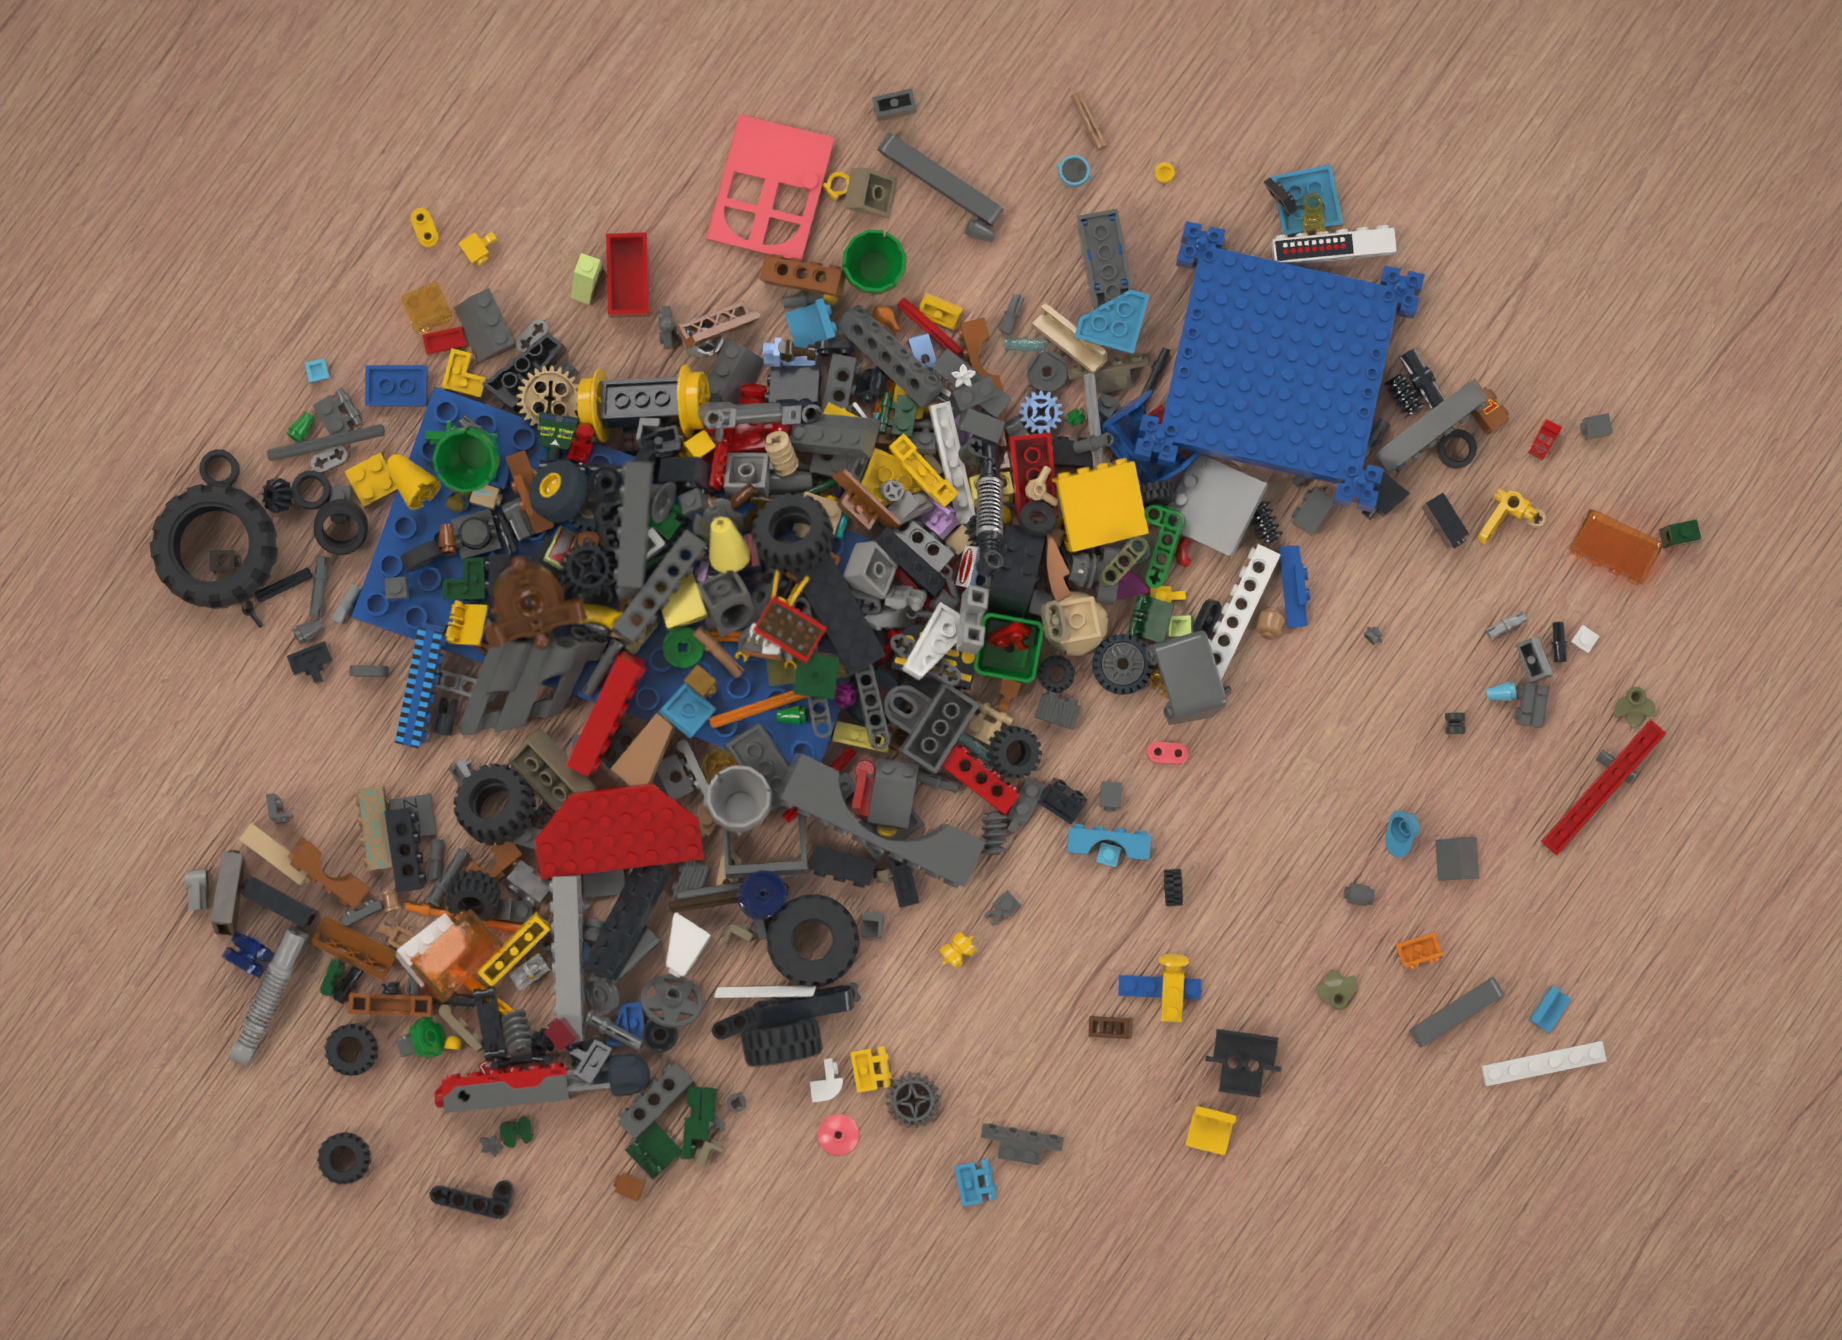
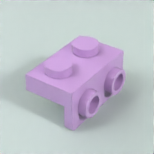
[916,494,959,540]

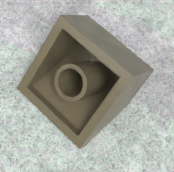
[844,168,896,218]

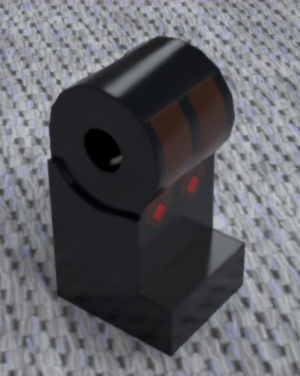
[623,427,640,454]

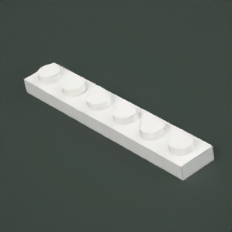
[929,401,975,525]
[1481,1041,1607,1086]

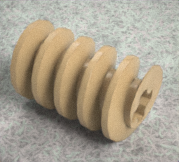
[765,431,799,476]

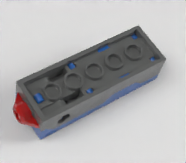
[1076,209,1133,310]

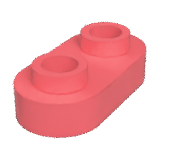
[1147,742,1188,764]

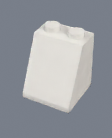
[666,913,712,978]

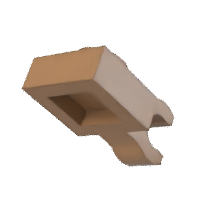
[378,923,416,949]

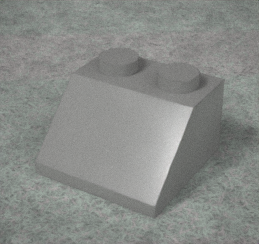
[724,453,770,501]
[843,541,898,599]

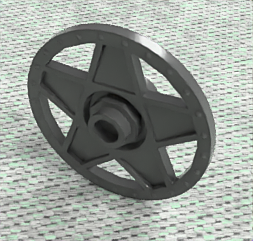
[641,975,702,1028]

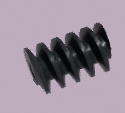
[1384,374,1425,419]
[1251,501,1283,546]

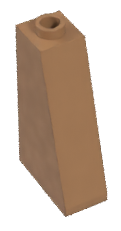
[611,712,676,786]

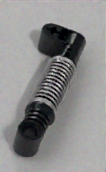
[958,438,1003,577]

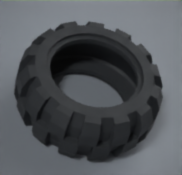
[150,483,278,609]

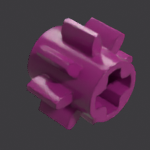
[832,682,857,708]

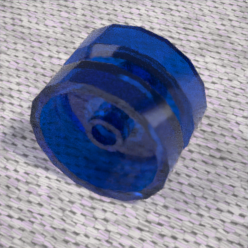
[737,870,786,920]
[222,931,275,978]

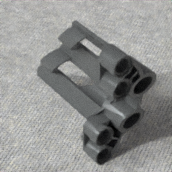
[459,614,608,735]

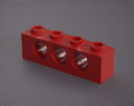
[941,744,1020,815]

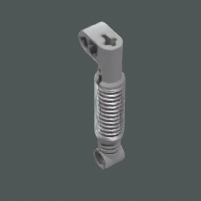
[229,926,310,1067]

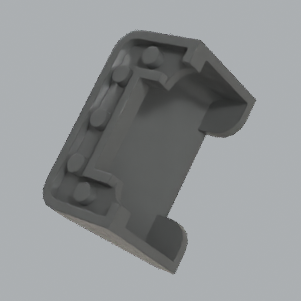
[1146,631,1226,725]

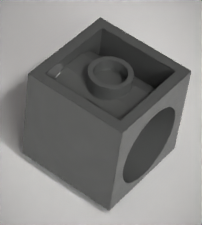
[696,570,758,637]

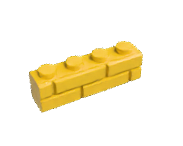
[477,911,551,987]

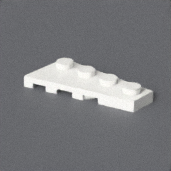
[902,602,960,680]

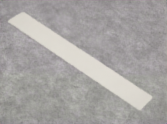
[714,986,816,998]

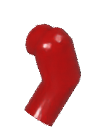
[1175,536,1191,567]

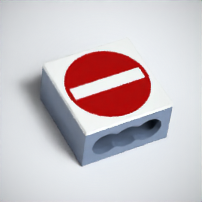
[955,545,992,589]

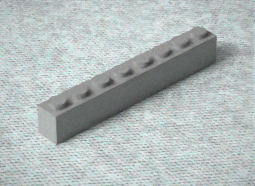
[550,875,586,1041]

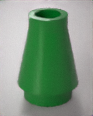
[287,412,315,443]
[777,705,808,725]

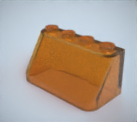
[1568,509,1664,585]

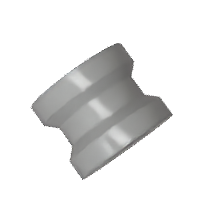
[880,480,904,501]

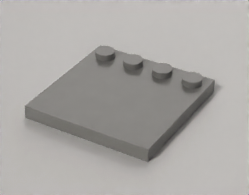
[1168,453,1268,558]

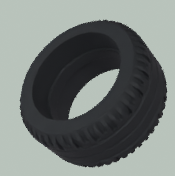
[313,499,368,555]

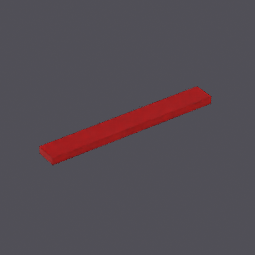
[1540,719,1667,856]

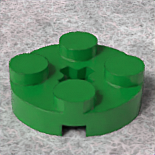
[663,627,704,669]
[409,1017,446,1059]

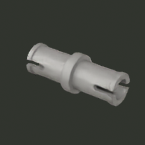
[331,583,361,625]
[1485,610,1527,640]

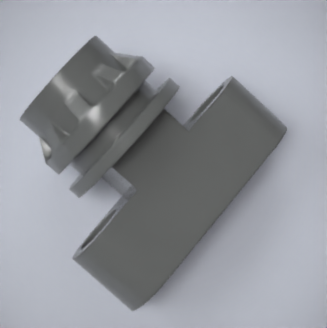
[1066,544,1122,605]

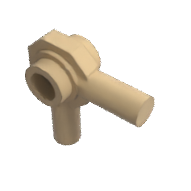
[1025,466,1059,507]

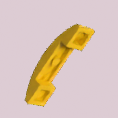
[888,433,959,507]

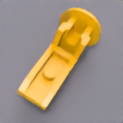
[1158,953,1189,1022]

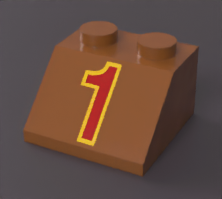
[1471,387,1509,436]

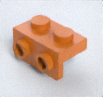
[1395,932,1444,970]

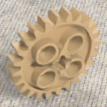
[516,365,579,430]

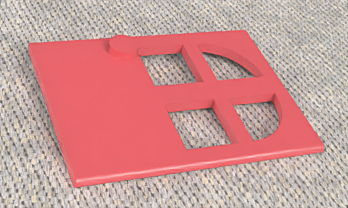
[706,115,835,260]

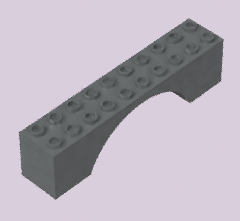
[775,753,986,889]

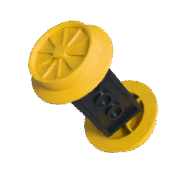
[577,364,710,443]

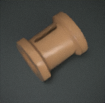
[380,889,402,913]

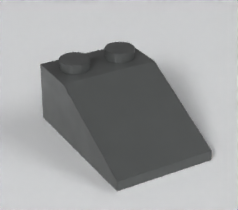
[867,758,919,830]

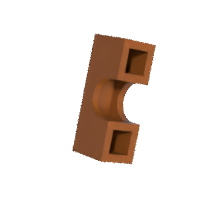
[465,841,524,881]

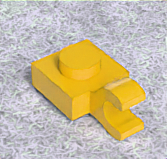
[1150,586,1186,603]

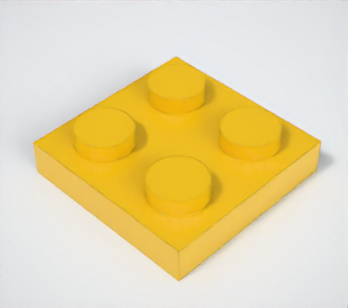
[345,452,398,508]

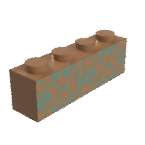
[355,786,393,871]

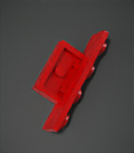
[701,428,731,491]

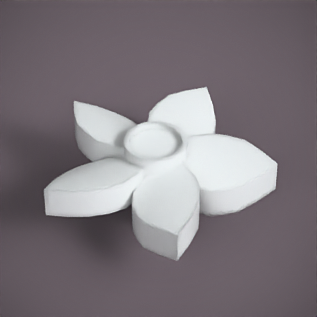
[951,364,976,388]

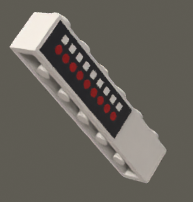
[1271,225,1397,265]

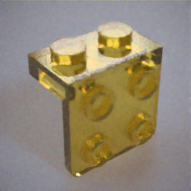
[401,281,454,334]

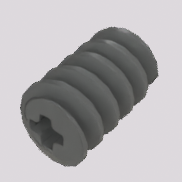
[981,813,1008,855]
[501,1010,533,1057]

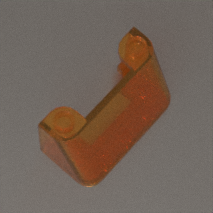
[410,909,504,1003]

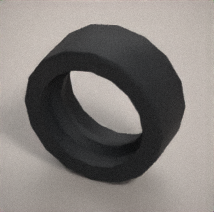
[1437,429,1477,469]
[199,449,240,486]
[291,470,330,510]
[400,540,442,572]

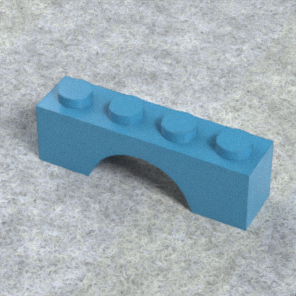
[1066,824,1151,861]

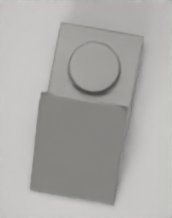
[888,490,933,525]

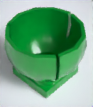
[841,229,907,297]
[433,426,501,493]

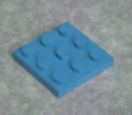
[1271,164,1343,236]

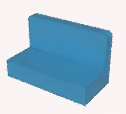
[1529,986,1571,1033]

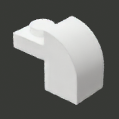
[810,1058,843,1102]

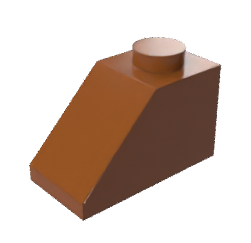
[613,1172,646,1202]

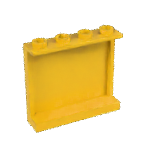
[1052,458,1149,552]

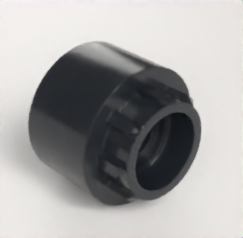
[642,1017,679,1053]

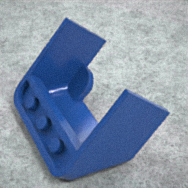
[1100,390,1199,486]

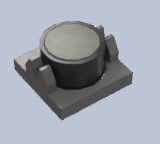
[451,509,502,560]

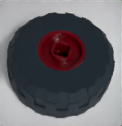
[846,667,905,727]

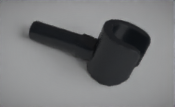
[241,600,264,628]

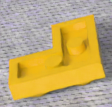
[441,348,486,398]

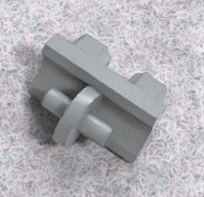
[508,953,551,991]

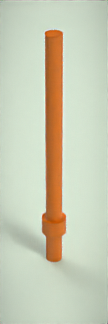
[405,902,522,932]

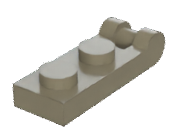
[439,1005,483,1052]

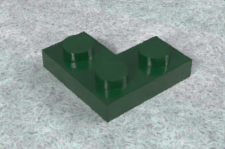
[443,558,485,600]

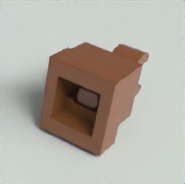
[999,679,1022,712]

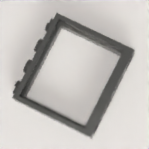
[723,806,808,879]

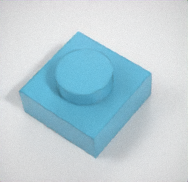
[305,358,330,384]
[1096,842,1121,868]

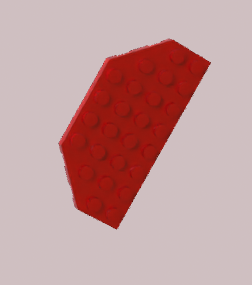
[535,783,704,879]

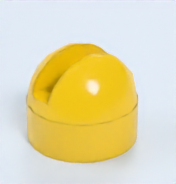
[444,1035,461,1051]

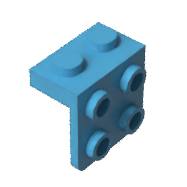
[786,298,838,348]

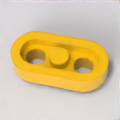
[411,208,439,248]

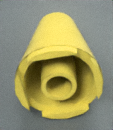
[710,517,750,573]

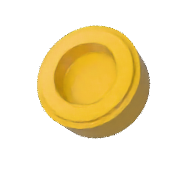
[1154,162,1175,184]

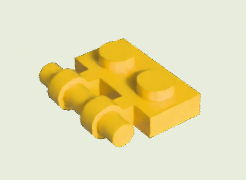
[850,1046,892,1093]

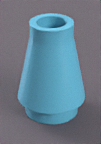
[1486,681,1517,701]

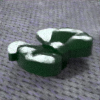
[499,1116,534,1148]

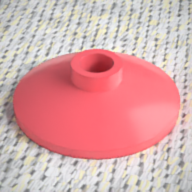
[818,1114,859,1155]

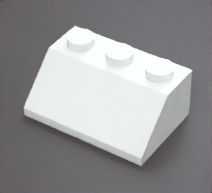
[396,913,470,988]

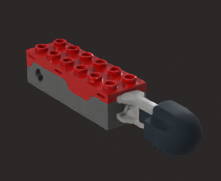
[434,1054,650,1113]

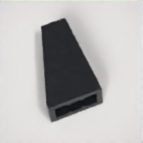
[241,876,318,929]

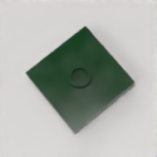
[793,655,839,699]

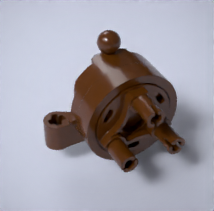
[484,557,588,650]

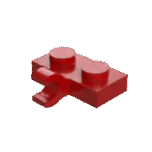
[987,622,1031,651]

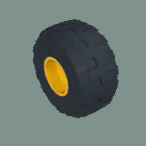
[529,460,589,523]

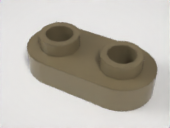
[1041,601,1067,643]

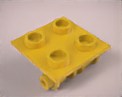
[445,601,489,645]

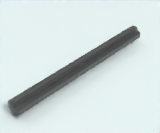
[267,424,385,461]

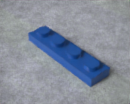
[1118,975,1201,1000]

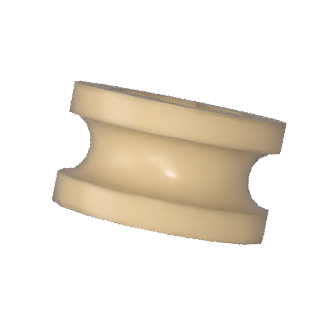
[1526,509,1546,528]

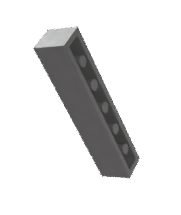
[1375,379,1489,473]
[614,460,654,588]

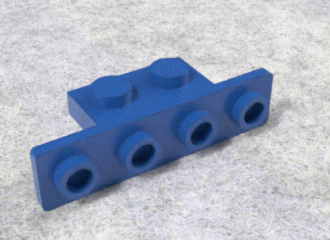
[1279,545,1310,628]

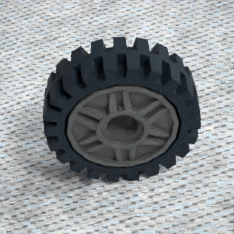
[1092,634,1153,695]

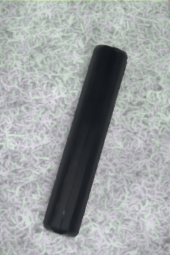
[255,567,312,602]

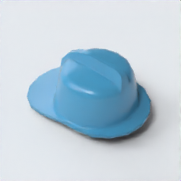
[1385,810,1420,858]

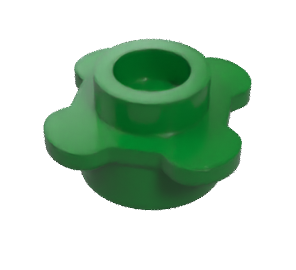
[1065,408,1085,426]

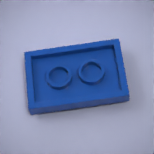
[365,365,427,407]

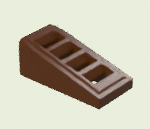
[1088,1016,1133,1039]

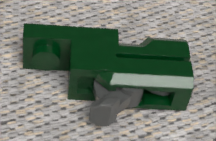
[682,1086,725,1159]

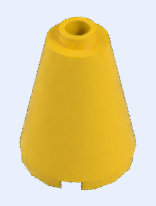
[386,454,441,510]

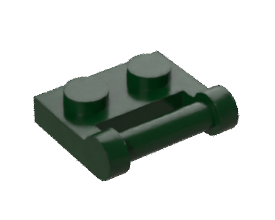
[320,959,346,996]

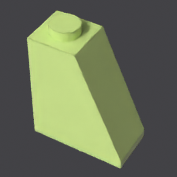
[571,253,604,305]

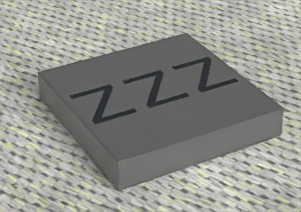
[390,794,436,837]

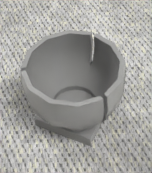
[706,766,772,837]

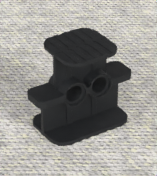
[1205,1029,1282,1098]

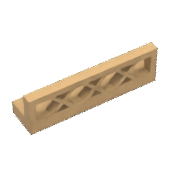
[1032,303,1107,374]

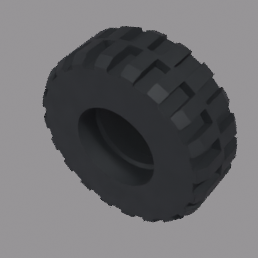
[767,894,859,987]

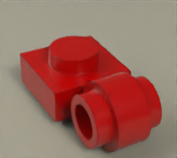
[567,423,594,463]

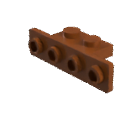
[506,450,554,534]
[832,469,901,532]

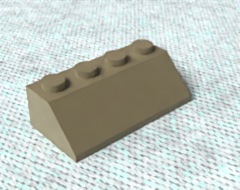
[508,728,597,812]

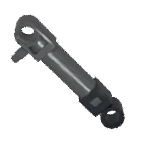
[698,398,821,442]

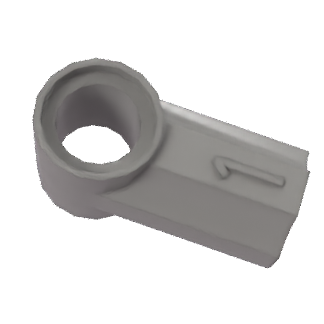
[185,869,208,910]

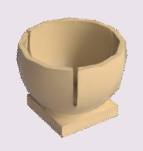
[1044,591,1109,656]

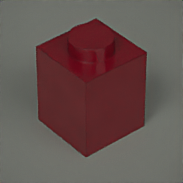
[545,1017,580,1051]

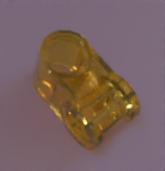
[1302,193,1324,233]

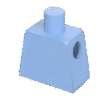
[907,333,936,376]

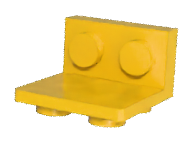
[1186,1105,1236,1155]

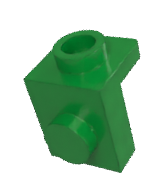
[425,420,456,445]

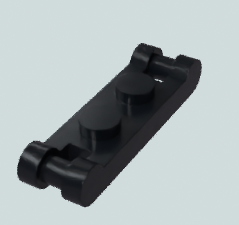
[473,985,507,1062]

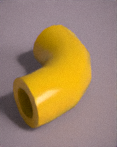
[577,604,623,630]

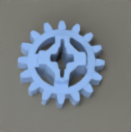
[1019,390,1063,434]

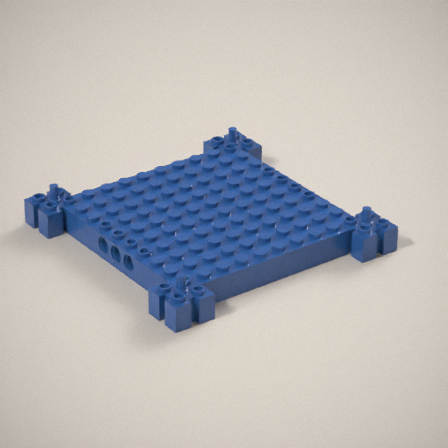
[1133,221,1425,512]

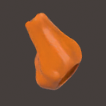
[872,306,900,333]

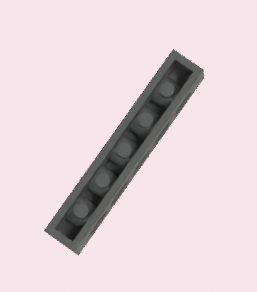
[838,304,944,408]
[810,354,860,479]
[612,529,706,645]

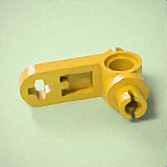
[1477,488,1538,545]

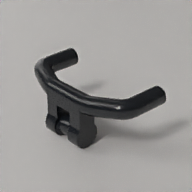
[490,1038,552,1070]

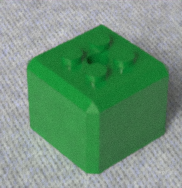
[974,612,1044,683]

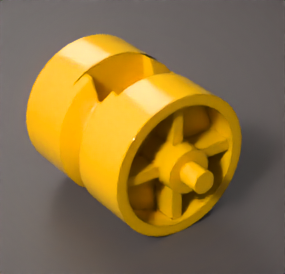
[938,931,977,970]

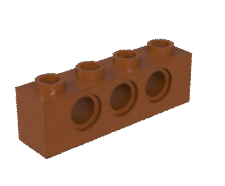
[760,254,846,298]

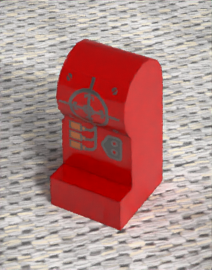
[1528,419,1562,461]

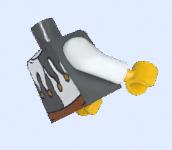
[735,622,797,669]

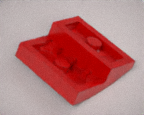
[852,769,875,822]

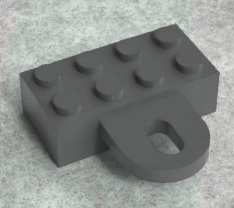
[883,683,979,774]

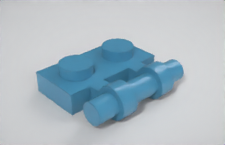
[954,1159,997,1207]

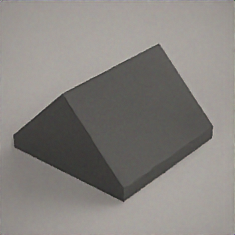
[1435,838,1479,881]

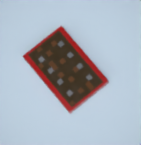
[752,595,826,663]

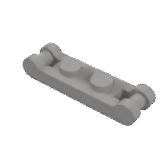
[677,740,710,806]

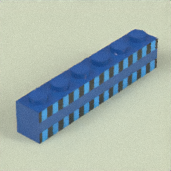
[395,622,447,749]

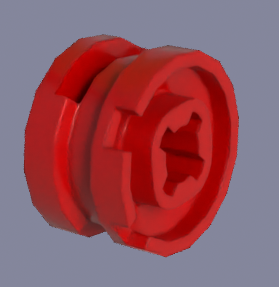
[739,384,767,404]

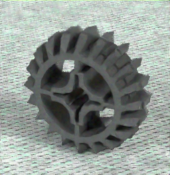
[886,1073,941,1128]

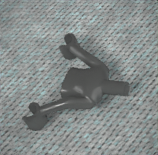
[905,564,961,619]

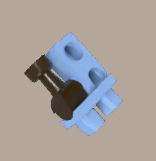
[763,337,817,367]

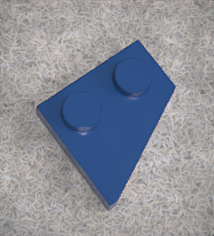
[607,1002,646,1047]

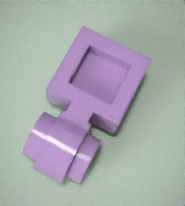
[695,547,711,583]

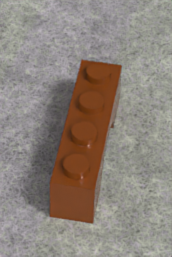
[958,317,1004,392]
[287,837,370,908]
[348,993,434,1017]

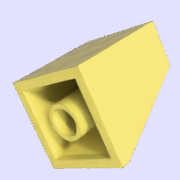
[655,571,709,631]

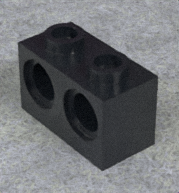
[600,724,637,770]

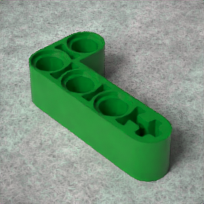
[1145,504,1185,588]

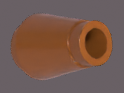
[438,524,458,556]

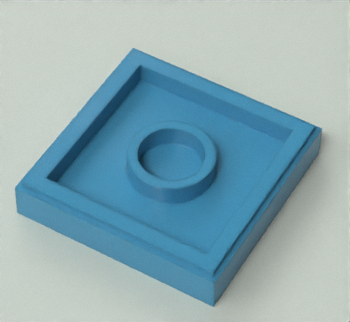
[659,683,716,739]

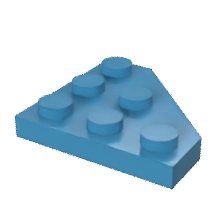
[1074,290,1150,355]

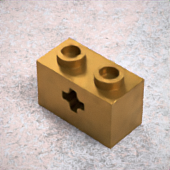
[684,665,718,699]

